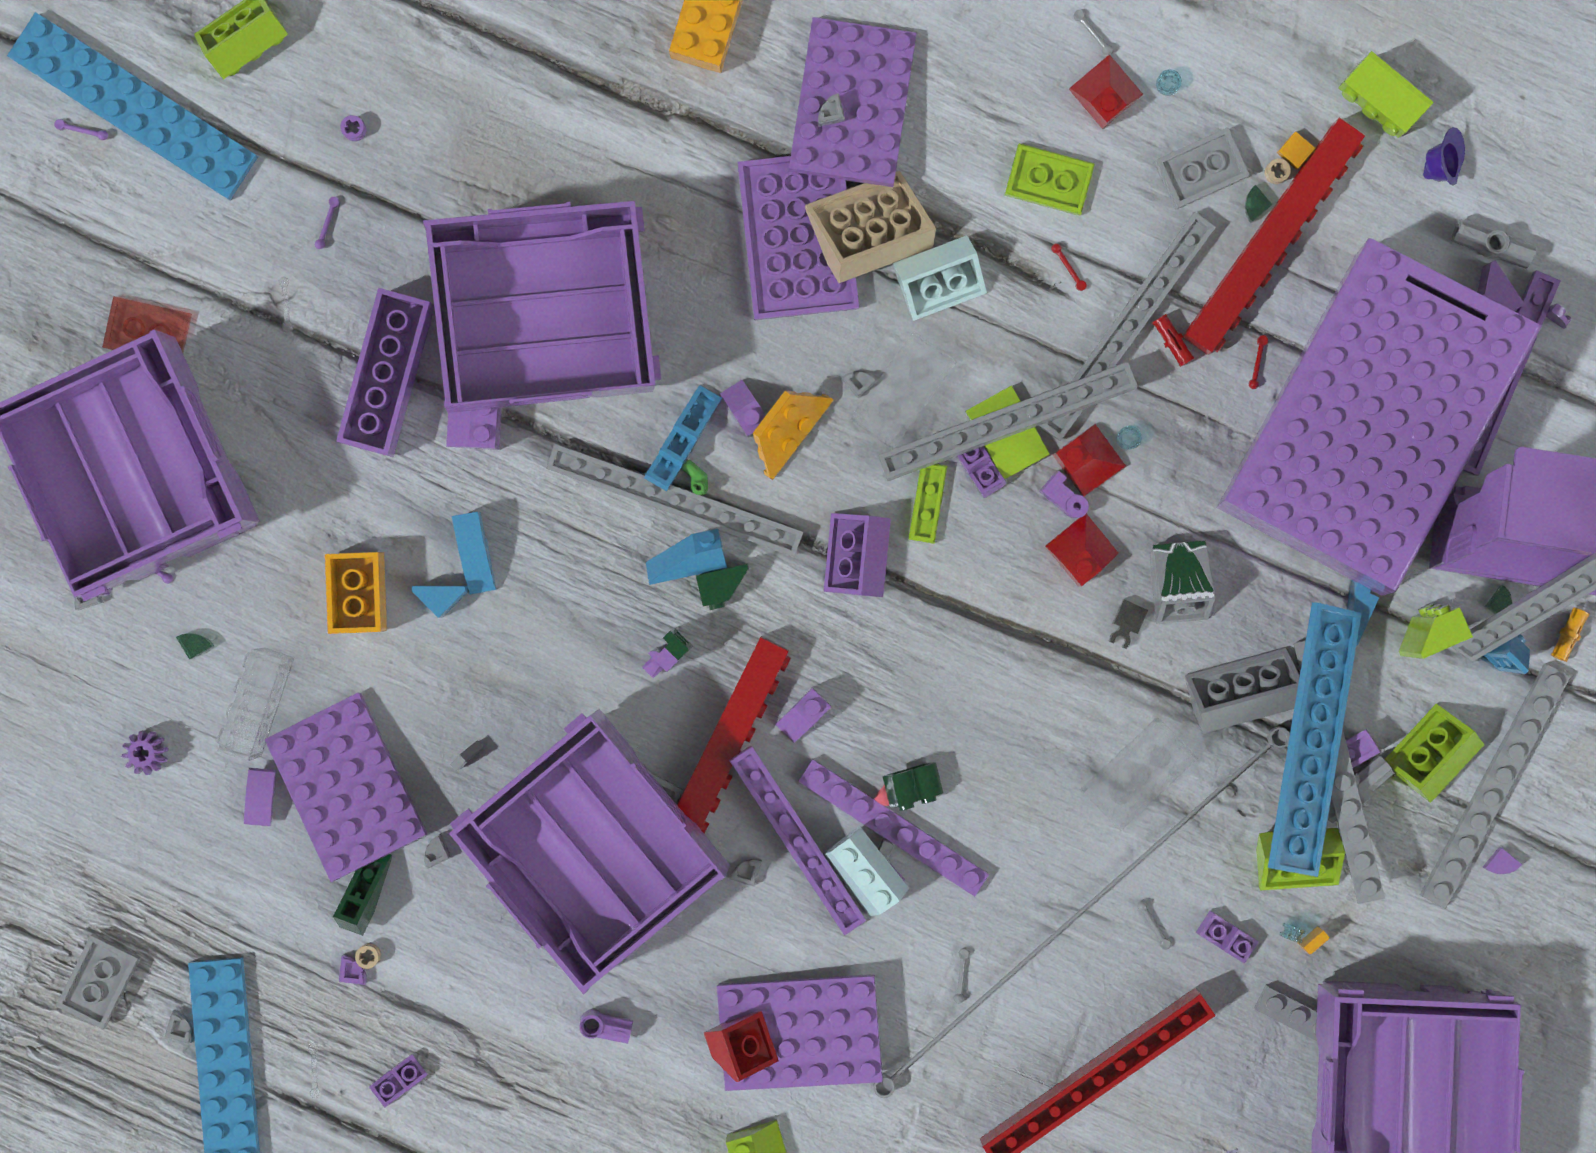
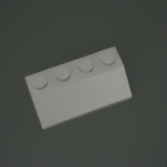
[1184,648,1300,734]

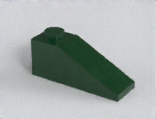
[333,854,392,936]

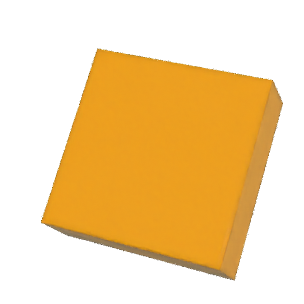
[1277,131,1315,170]
[1298,926,1330,955]

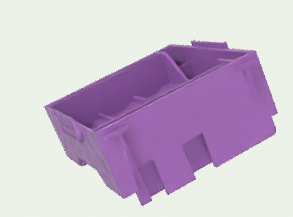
[423,201,662,413]
[0,329,260,602]
[1429,447,1596,596]
[449,709,730,995]
[1311,981,1524,1153]

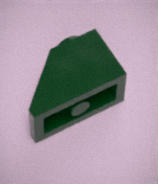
[696,564,749,610]

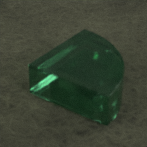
[1245,185,1272,223]
[1485,585,1513,614]
[176,633,214,660]

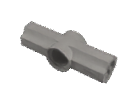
[1451,219,1536,269]
[1328,755,1395,823]

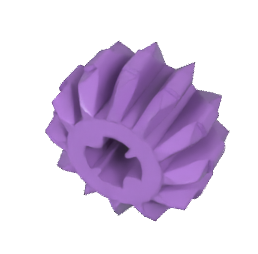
[121,730,169,775]

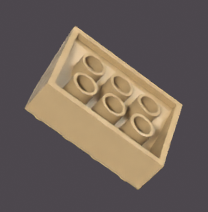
[805,170,936,283]

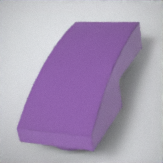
[957,446,1006,498]
[244,768,276,826]
[1196,911,1259,964]
[369,1054,428,1108]

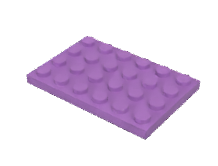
[789,17,917,187]
[737,156,859,320]
[264,692,428,882]
[717,974,883,1091]

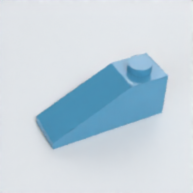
[646,529,727,585]
[1484,634,1530,674]

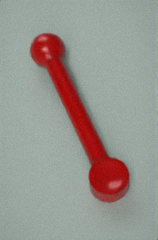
[1051,243,1087,291]
[1248,335,1268,389]

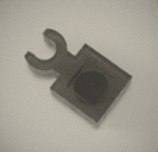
[1109,599,1148,649]

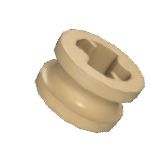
[1264,158,1291,184]
[355,943,381,969]

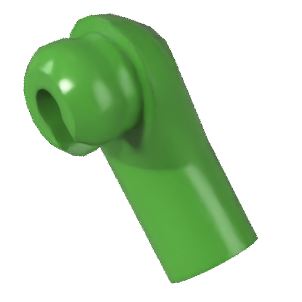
[681,459,708,496]

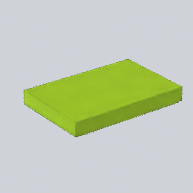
[1004,143,1095,216]
[965,385,1050,480]

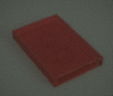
[102,296,192,353]

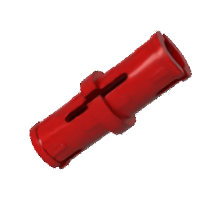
[1152,314,1194,367]

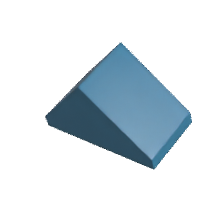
[412,586,469,618]

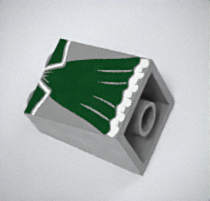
[1150,539,1215,624]

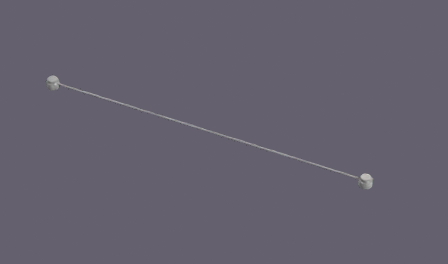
[873,727,1290,1098]

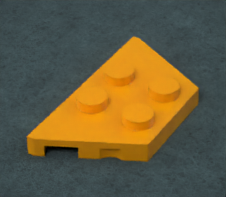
[753,391,834,480]

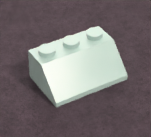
[893,236,987,321]
[822,826,909,916]

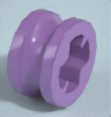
[340,115,367,141]

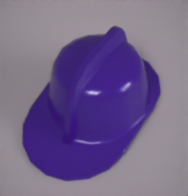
[1423,127,1465,186]

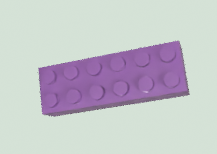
[336,288,434,457]

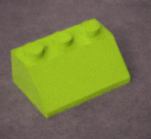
[194,0,288,80]
[1338,51,1434,138]
[1399,604,1473,659]
[1384,704,1484,803]
[1256,828,1345,891]
[726,1120,787,1153]

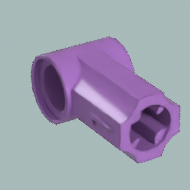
[580,1009,633,1044]

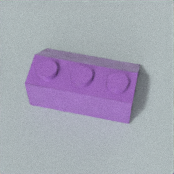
[446,408,502,450]
[824,513,891,597]

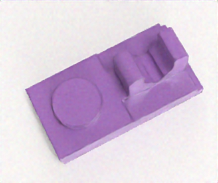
[1346,729,1381,768]

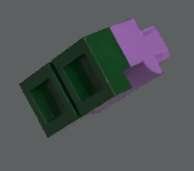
[642,628,693,678]

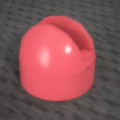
[874,785,890,806]

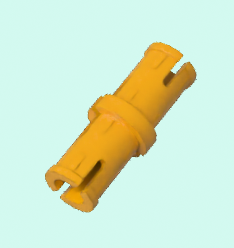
[1551,607,1590,662]

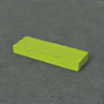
[908,464,947,544]

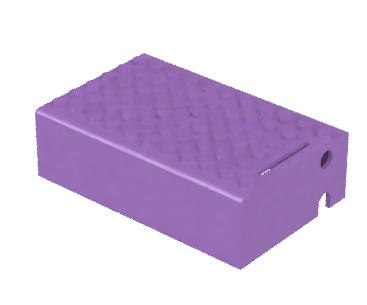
[1216,238,1542,596]

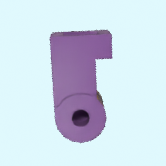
[1039,471,1089,518]

